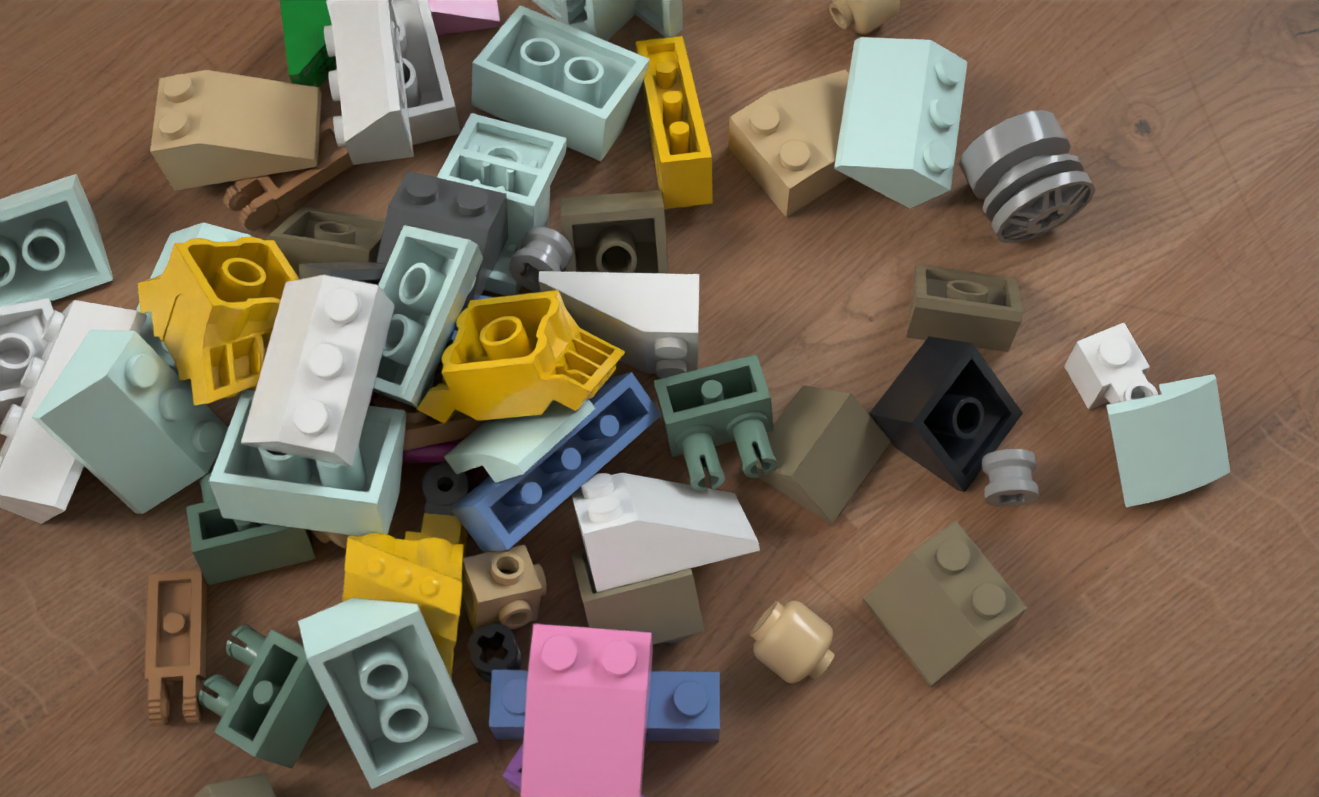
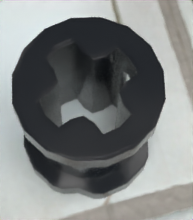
[468,623,522,683]

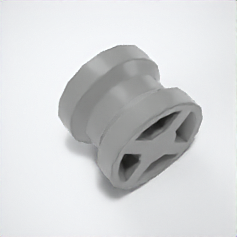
[509,227,573,292]
[982,449,1039,507]

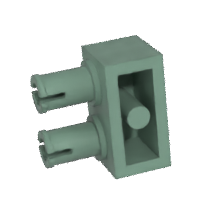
[654,354,778,491]
[186,468,316,585]
[198,625,328,769]

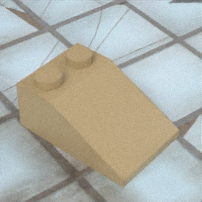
[150,70,321,191]
[728,70,849,218]

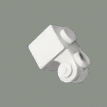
[1064,322,1158,419]

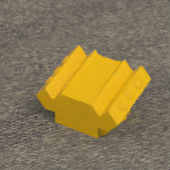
[138,237,299,405]
[416,290,625,424]
[342,533,463,678]

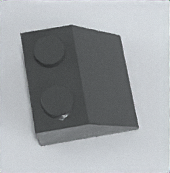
[377,171,508,308]

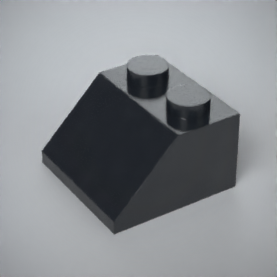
[869,336,1023,492]

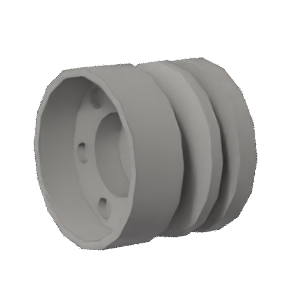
[959,110,1096,244]

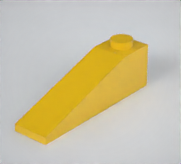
[635,36,713,209]

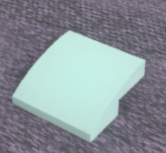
[1106,374,1230,507]
[444,399,595,483]

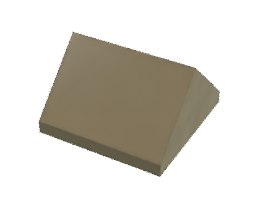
[906,264,1023,352]
[756,385,891,526]

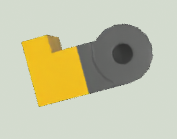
[405,462,472,558]

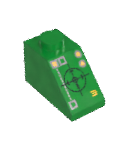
[280,0,337,88]

